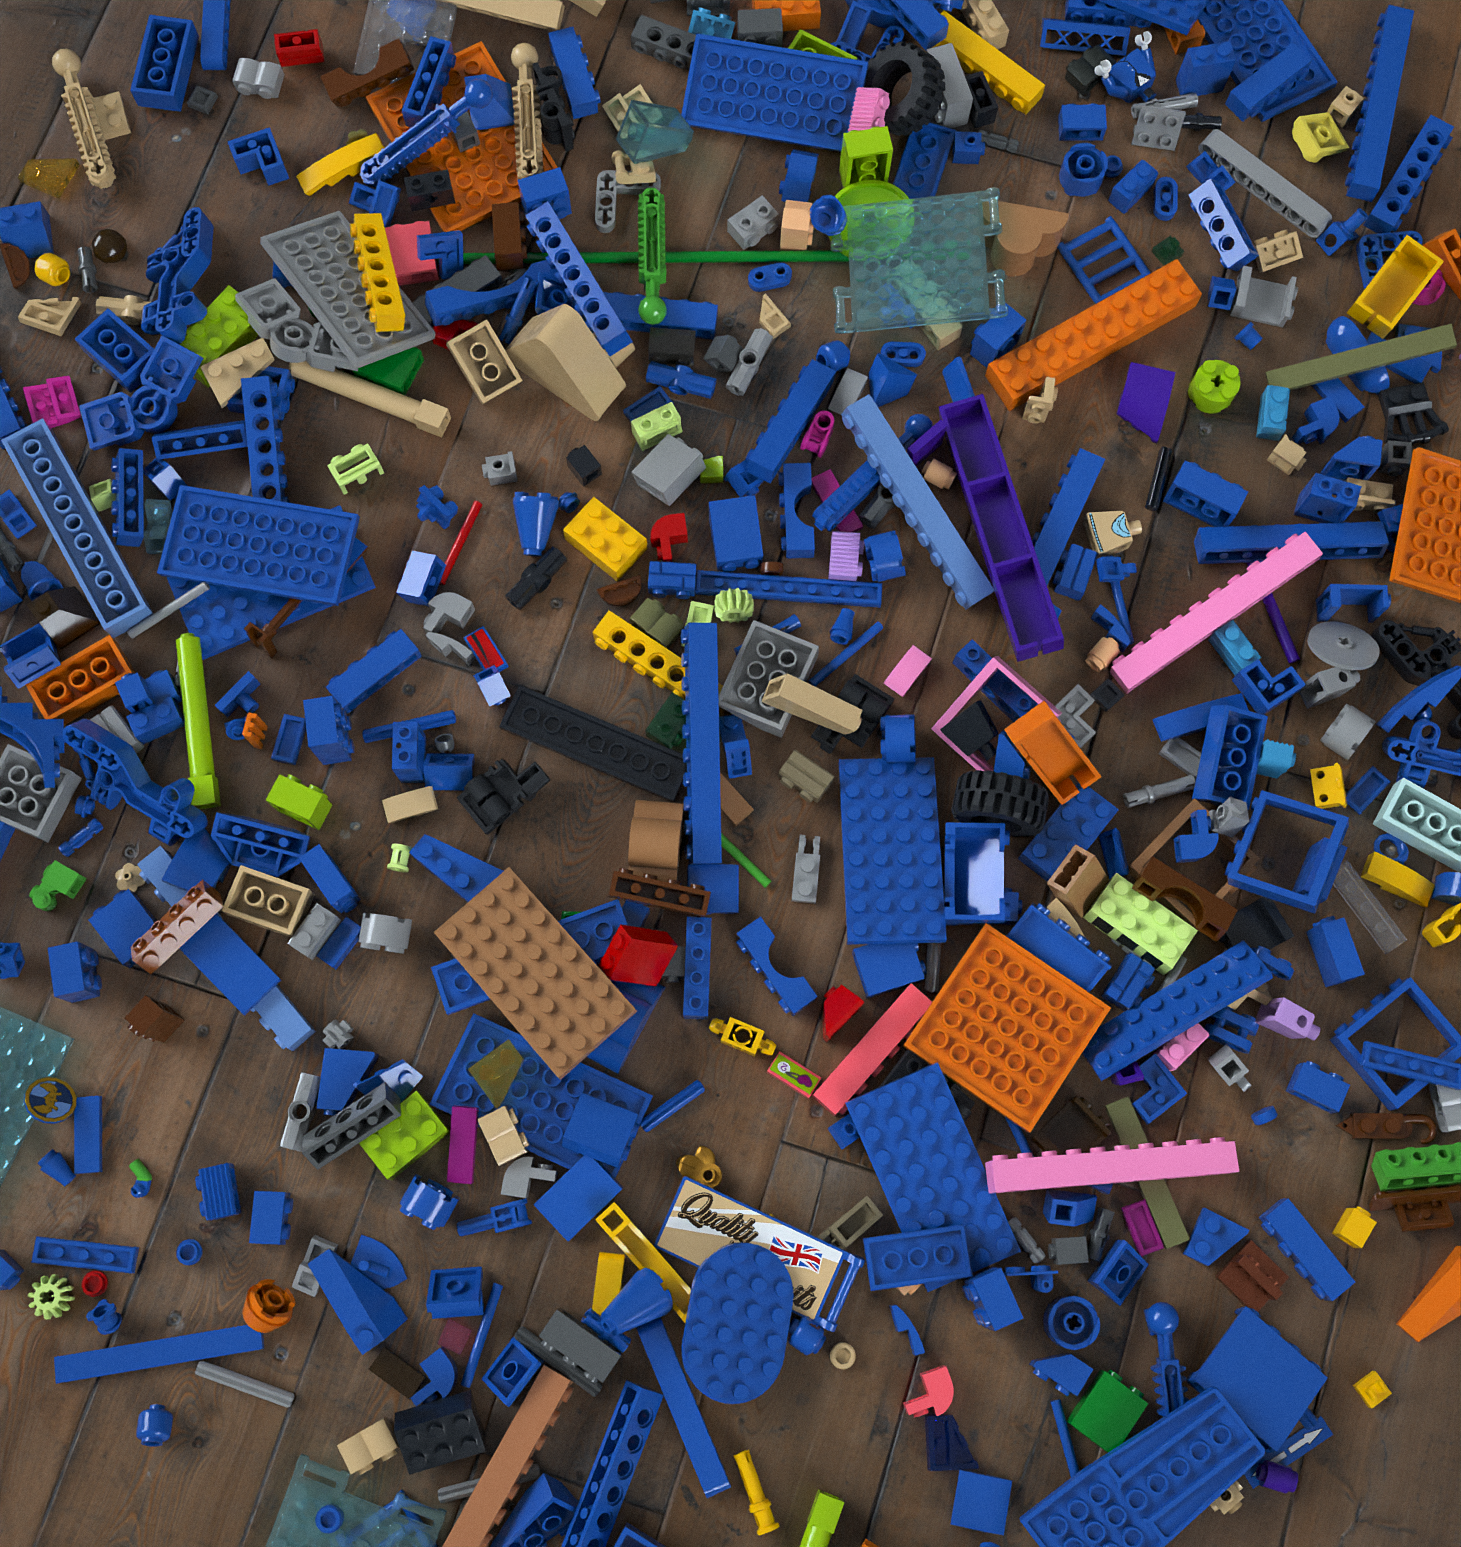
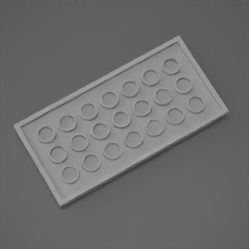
[260,210,435,369]

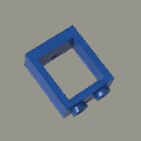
[227,366,295,421]
[1294,473,1362,523]
[392,722,426,783]
[299,844,361,913]

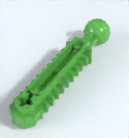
[638,188,667,325]

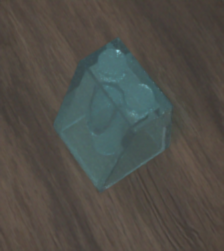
[616,100,694,164]

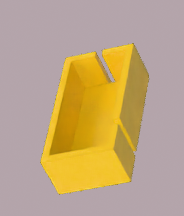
[1347,235,1444,339]

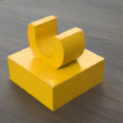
[1352,1370,1392,1409]

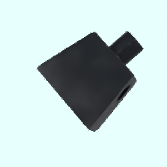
[940,700,999,761]

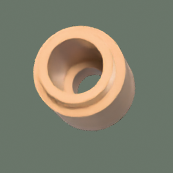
[921,459,957,490]
[1085,637,1120,672]

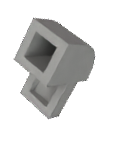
[423,592,475,634]
[501,1157,558,1199]

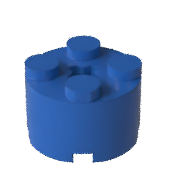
[1059,143,1108,197]
[864,530,906,582]
[880,714,916,763]
[399,1174,460,1230]
[1043,1295,1100,1350]

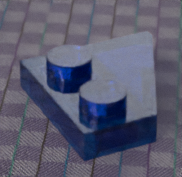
[925,1414,979,1471]

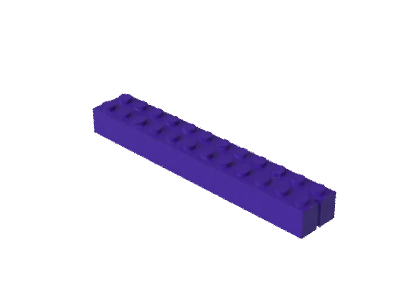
[939,394,1064,662]

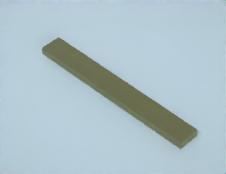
[1265,324,1457,390]

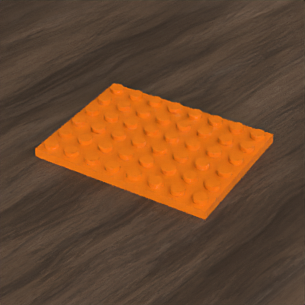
[365,41,558,232]

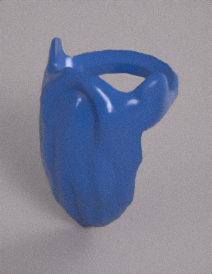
[21,561,63,601]

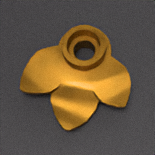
[676,1145,722,1188]

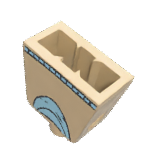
[1083,511,1142,562]

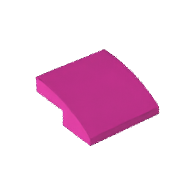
[23,376,81,428]

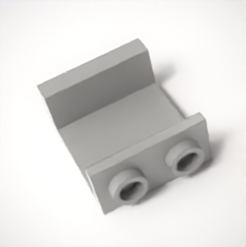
[1230,266,1298,328]

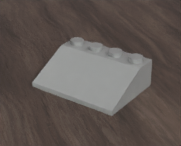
[718,620,819,738]

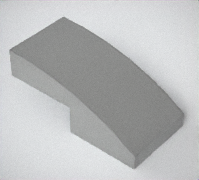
[828,368,869,415]
[426,632,475,666]
[292,1235,338,1297]

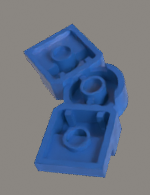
[79,335,203,451]

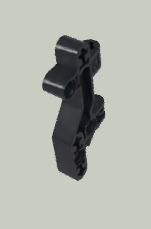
[1371,620,1461,739]

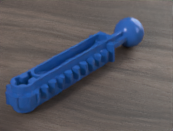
[360,79,493,187]
[812,414,933,532]
[1146,1302,1189,1417]

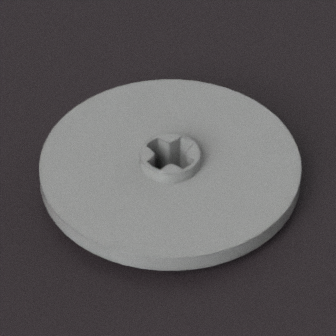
[1307,621,1380,670]

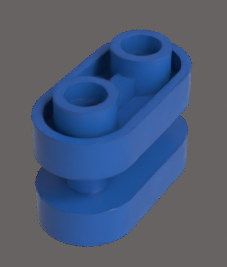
[1204,1006,1259,1054]

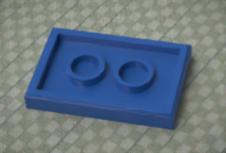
[533,1155,624,1242]

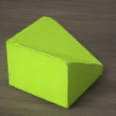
[700,456,723,483]

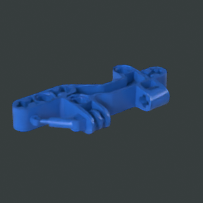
[141,207,214,344]
[62,719,208,846]
[1382,719,1461,788]

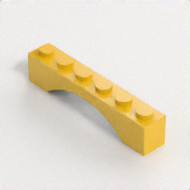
[595,1202,691,1323]

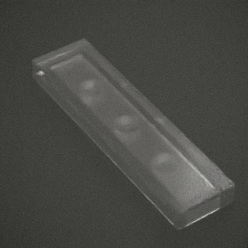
[1333,860,1407,954]

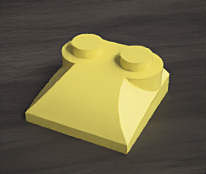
[1292,112,1349,163]

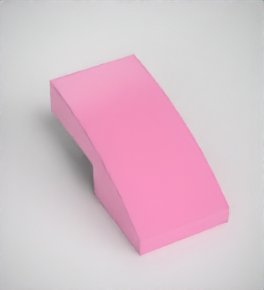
[884,645,932,697]

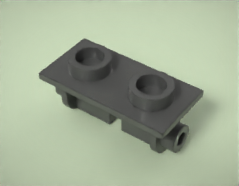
[687,0,730,16]

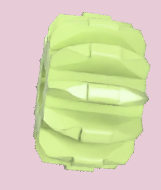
[714,588,754,623]
[28,1274,75,1319]

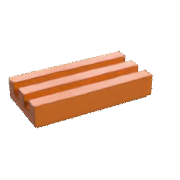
[242,712,268,749]

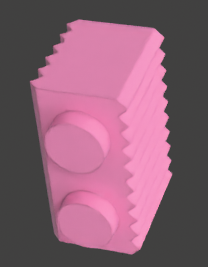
[848,87,890,132]
[1153,1023,1210,1071]

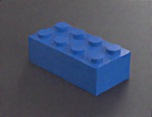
[130,15,199,112]
[1192,705,1268,810]
[1018,782,1119,882]

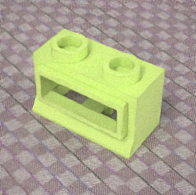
[631,402,683,451]
[327,443,384,495]

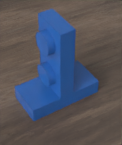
[719,714,752,779]

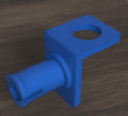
[1316,208,1369,256]

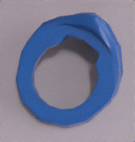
[1373,833,1409,864]

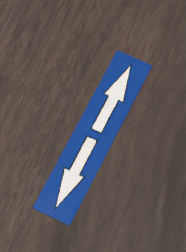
[1244,1416,1333,1489]

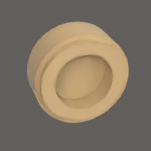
[830,1342,856,1369]

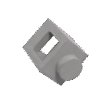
[482,451,518,486]
[1209,797,1249,837]

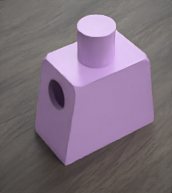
[1255,997,1320,1040]

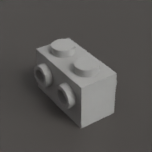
[727,195,779,250]

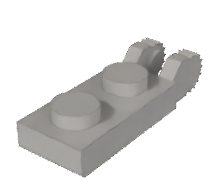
[791,835,820,904]

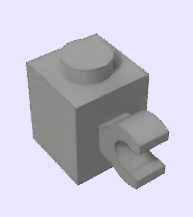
[1207,1044,1252,1092]

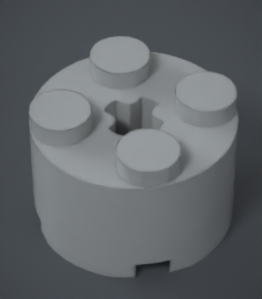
[1320,704,1376,761]
[358,913,412,954]

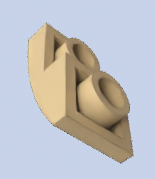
[382,786,438,823]

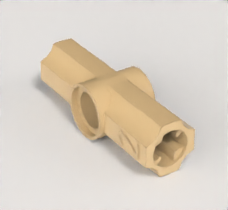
[96,295,151,325]

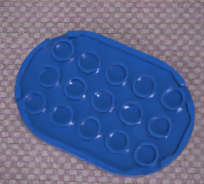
[682,1242,793,1404]

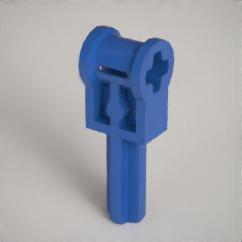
[457,1198,532,1237]

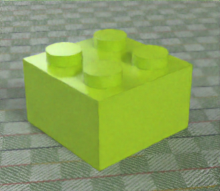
[266,774,332,830]

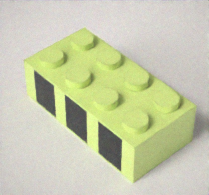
[1083,873,1198,975]

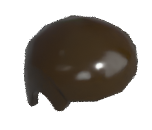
[91,229,127,264]

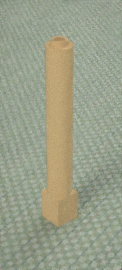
[289,361,451,438]

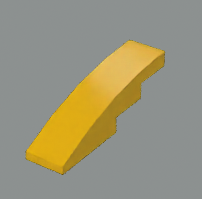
[296,133,385,196]

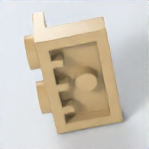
[1254,229,1303,273]
[1345,477,1396,514]

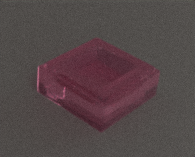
[437,1319,472,1355]

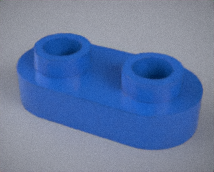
[1153,177,1178,221]
[748,263,792,292]
[880,342,926,367]
[1251,946,1294,981]

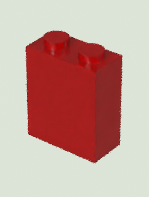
[599,924,678,986]

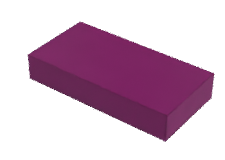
[1120,1199,1164,1257]

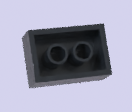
[394,1390,486,1475]

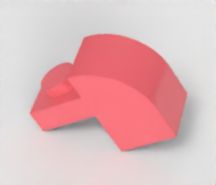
[903,1365,954,1418]

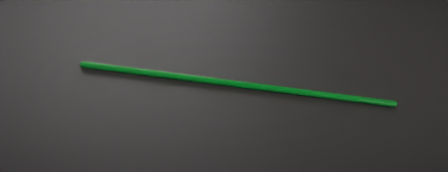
[437,249,971,264]

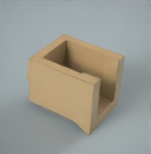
[1267,434,1307,475]

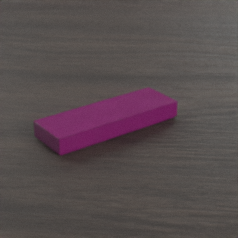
[447,1105,479,1184]

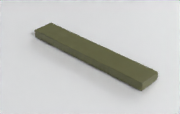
[1104,1096,1190,1249]

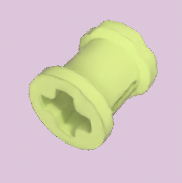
[387,844,412,872]

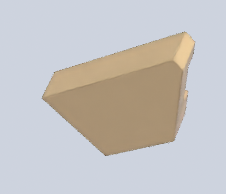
[759,294,791,339]

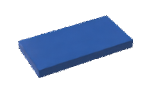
[893,123,956,209]
[179,913,281,1015]
[863,1224,973,1291]

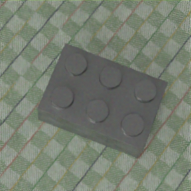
[539,1308,623,1383]

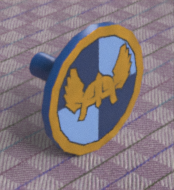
[24,1077,77,1124]

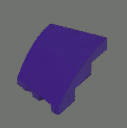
[1117,362,1176,443]

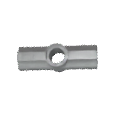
[726,328,773,396]
[280,1072,321,1152]

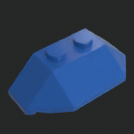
[211,812,311,877]

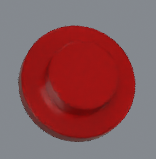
[82,1270,108,1297]

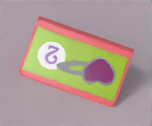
[766,1051,821,1099]

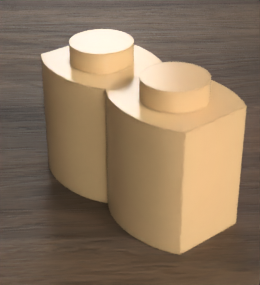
[477,1106,530,1166]
[337,1416,399,1475]

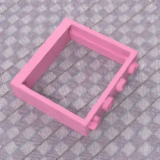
[931,656,1062,772]

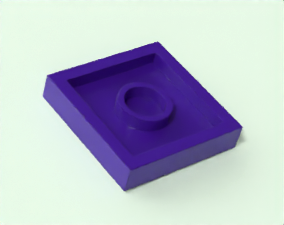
[907,420,947,467]

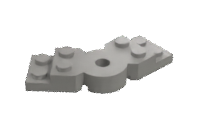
[235,278,358,372]

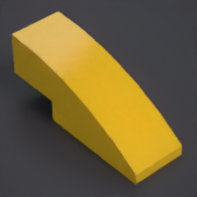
[1360,852,1435,908]

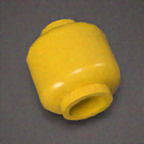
[35,253,70,287]

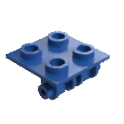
[1003,1265,1058,1293]

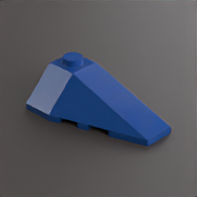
[308,1248,408,1355]
[490,1473,579,1547]

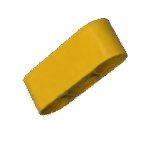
[592,1252,625,1316]

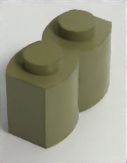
[630,598,684,649]

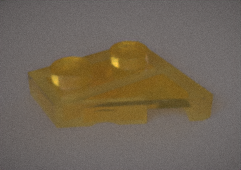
[468,1039,524,1109]

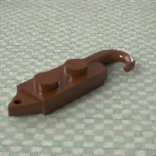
[1336,1113,1438,1144]

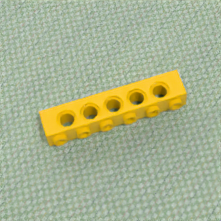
[350,213,405,332]
[592,610,723,702]

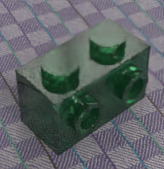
[645,692,686,749]

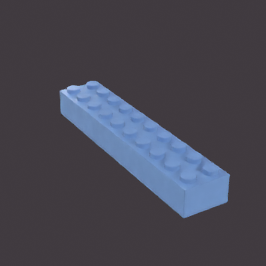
[1,418,154,638]

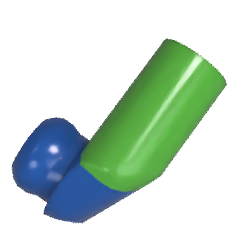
[129,1159,152,1198]

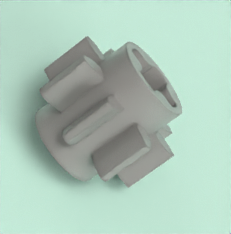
[323,1019,354,1049]

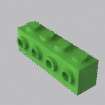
[1371,1142,1461,1192]

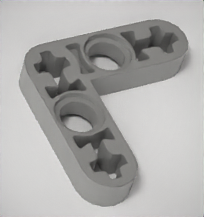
[595,170,661,233]

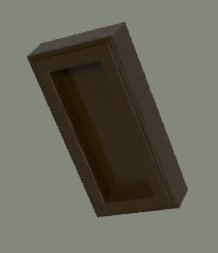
[368,1347,426,1400]

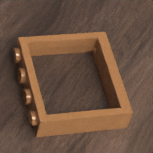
[1128,798,1260,927]

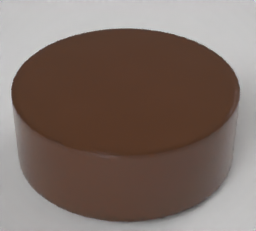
[760,562,783,576]

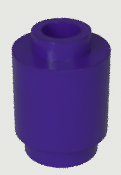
[1256,1460,1298,1494]

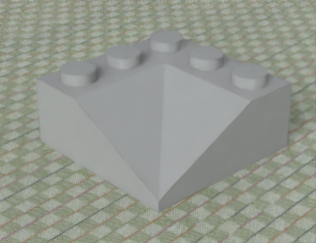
[0,744,82,843]

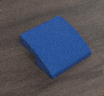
[687,864,739,915]
[951,1469,1013,1535]

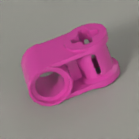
[800,411,834,458]

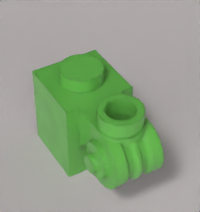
[29,860,87,911]

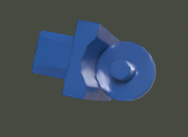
[416,485,458,529]

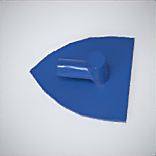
[351,1235,408,1290]

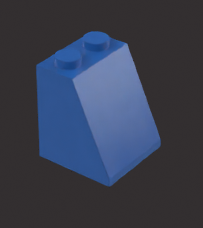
[709,495,763,572]

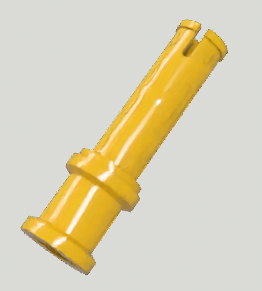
[733,1449,780,1535]

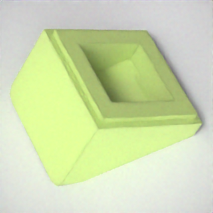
[89,479,115,511]

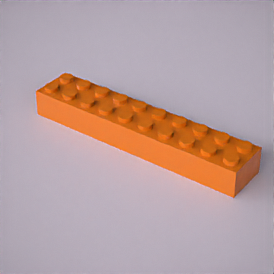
[985,259,1202,411]

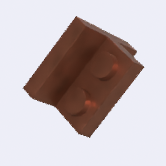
[1215,1240,1289,1312]

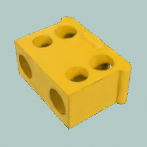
[1310,763,1347,809]

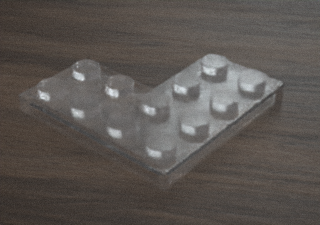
[353,0,458,83]

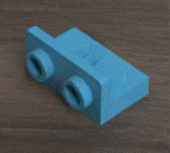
[688,7,735,39]

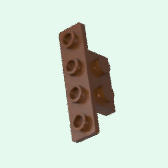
[1369,1184,1461,1232]

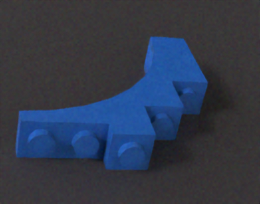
[0,686,66,788]

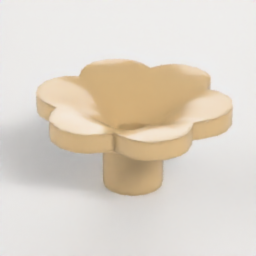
[115,863,145,892]

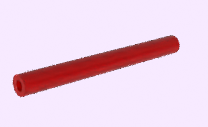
[439,501,483,586]

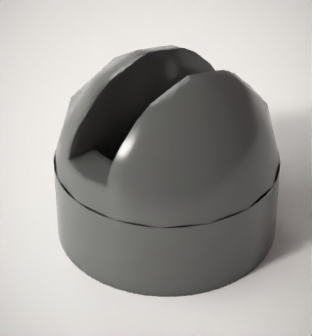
[434,733,455,754]

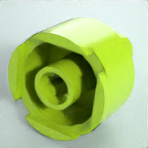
[1188,360,1240,414]

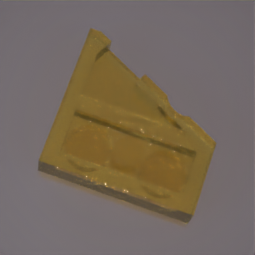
[18,158,80,198]

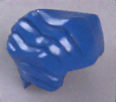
[810,195,847,236]

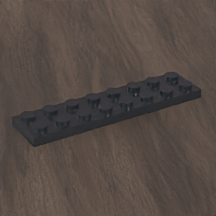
[499,685,687,803]

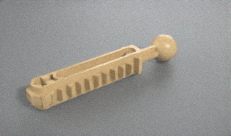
[511,43,544,180]
[52,48,116,189]

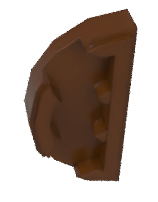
[0,243,31,289]
[596,574,642,606]

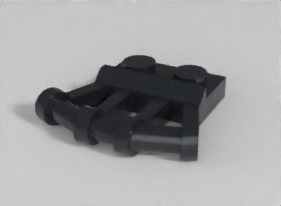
[1378,382,1449,446]

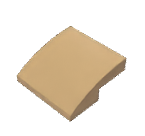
[602,84,664,141]

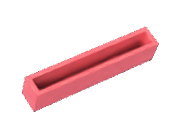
[812,983,932,1116]

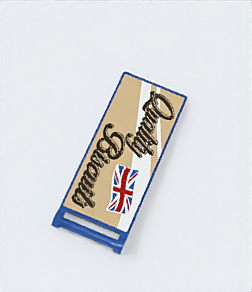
[654,1176,866,1332]

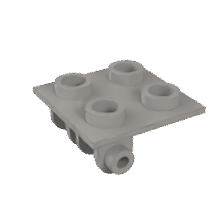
[1131,105,1186,151]

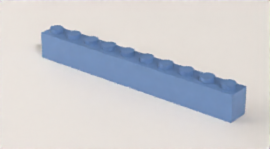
[841,394,994,610]
[137,846,316,1051]

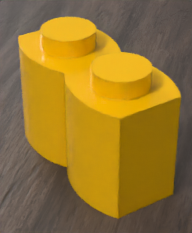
[1422,903,1461,947]

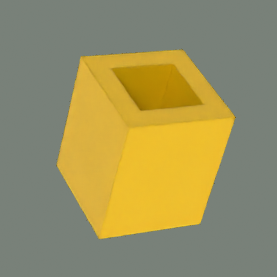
[1332,1206,1377,1248]

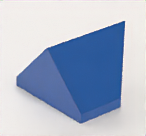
[868,353,918,407]

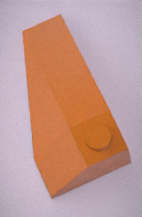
[1397,1246,1461,1342]

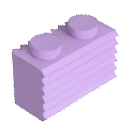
[828,531,864,581]

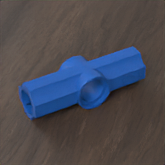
[646,361,716,399]

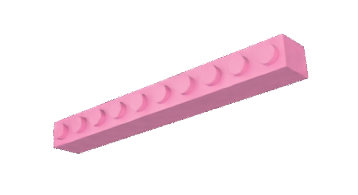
[1110,531,1323,694]
[985,1137,1239,1194]

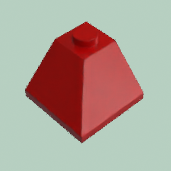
[823,984,865,1043]

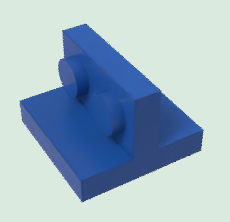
[426,1266,484,1319]

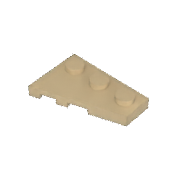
[200,338,274,409]

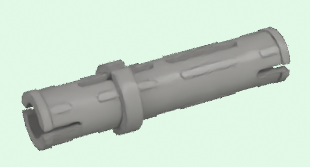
[1131,93,1198,119]
[1123,774,1196,808]

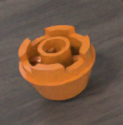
[242,1279,296,1333]

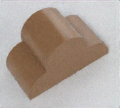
[973,198,1069,276]
[628,800,684,882]

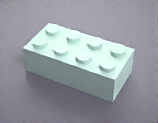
[1373,778,1461,872]

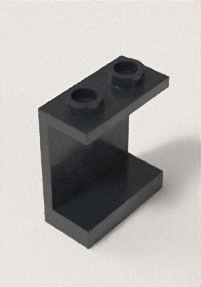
[1218,897,1294,950]

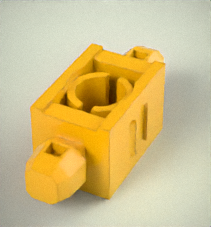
[709,1017,776,1057]

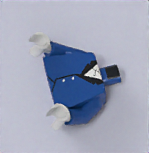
[1094,31,1156,103]

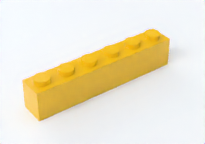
[932,10,1045,115]

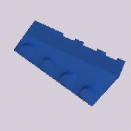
[409,834,504,903]

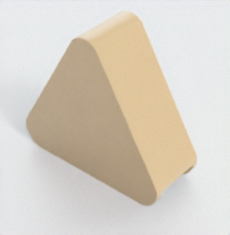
[505,304,626,421]

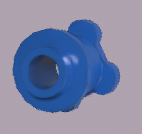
[86,1299,122,1335]

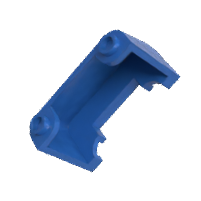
[944,822,1010,926]

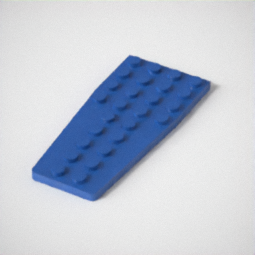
[1019,1386,1265,1547]

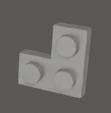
[1055,684,1096,748]

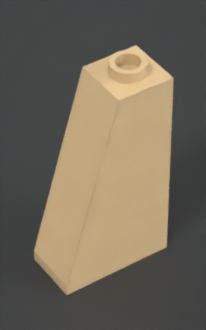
[761,673,862,735]

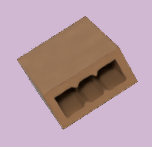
[1047,844,1109,919]

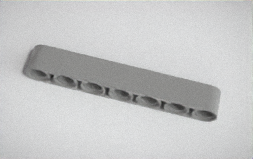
[1198,129,1332,238]

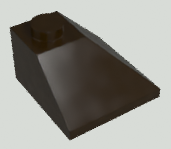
[27,586,101,650]

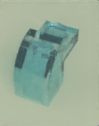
[143,499,172,554]

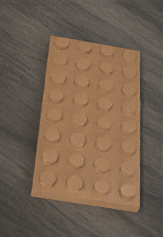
[434,867,637,1080]

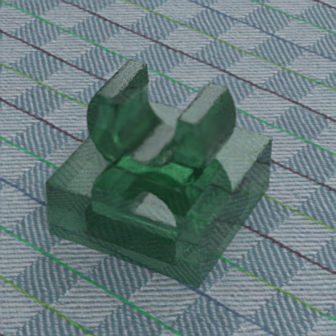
[1151,235,1185,266]

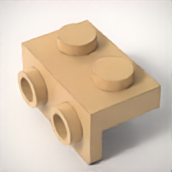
[1022,377,1058,423]

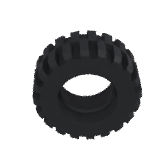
[864,42,945,136]
[951,770,1049,837]

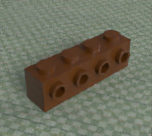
[607,868,711,917]

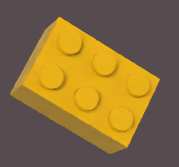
[563,497,648,582]

